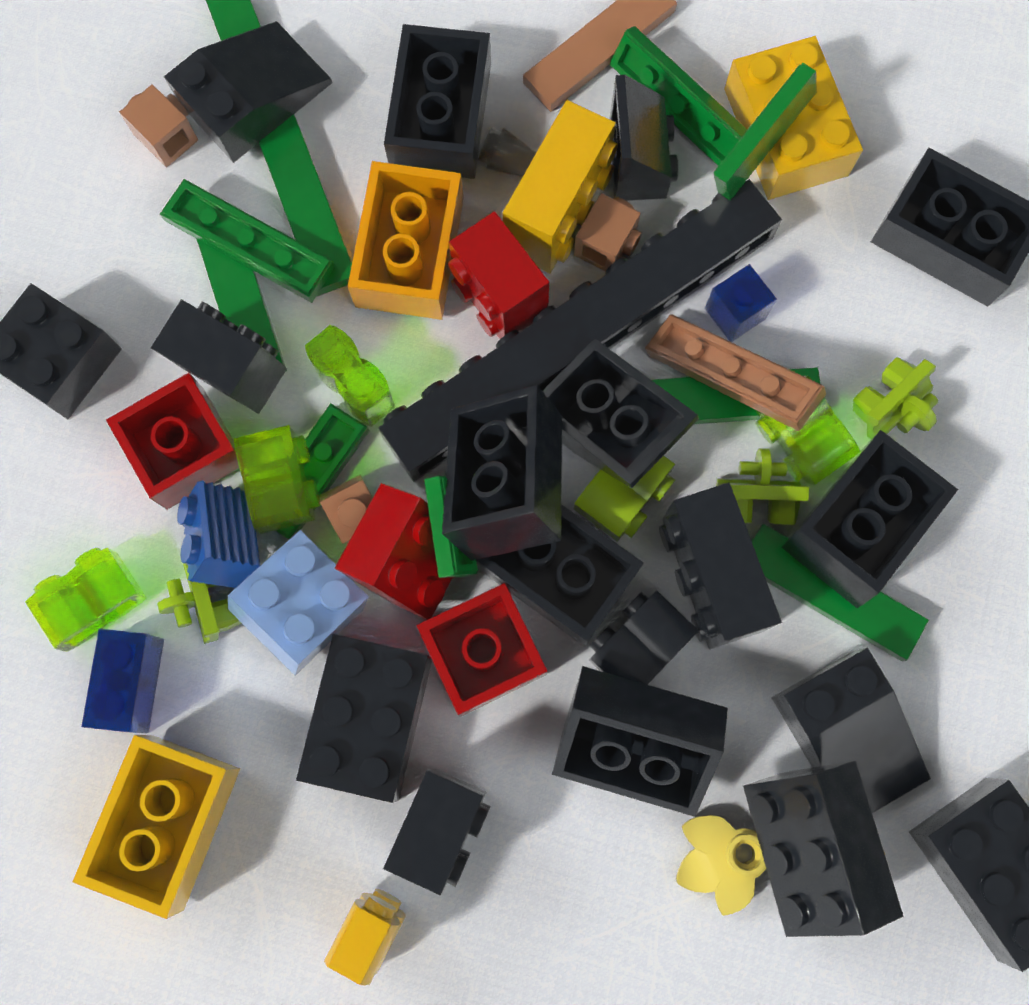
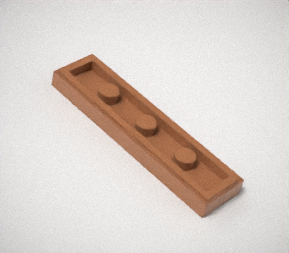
[523,0,677,112]
[645,314,826,431]

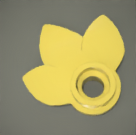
[676,815,766,916]

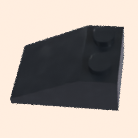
[163,21,332,163]
[543,338,699,488]
[771,647,931,813]

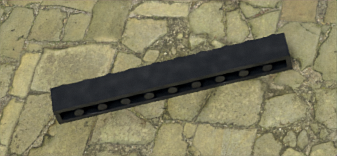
[378,179,782,482]

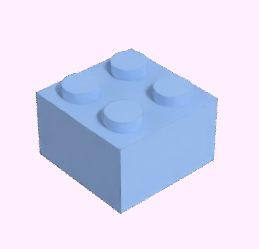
[228,530,369,676]

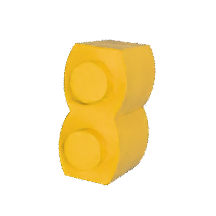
[324,889,406,986]

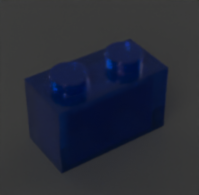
[81,629,164,733]

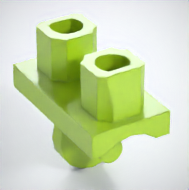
[853,357,938,439]
[716,448,809,525]
[157,563,241,644]

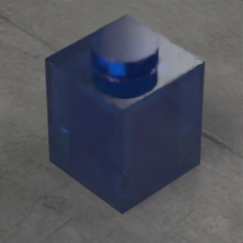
[704,264,777,342]

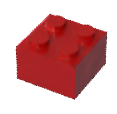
[448,211,550,339]
[106,372,247,510]
[334,483,453,620]
[416,583,548,717]

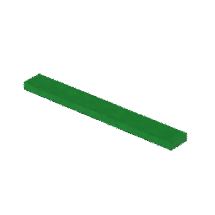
[206,0,352,296]

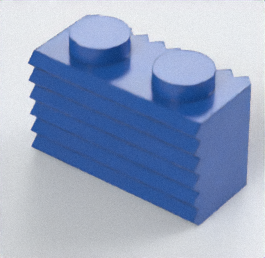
[177,480,261,588]

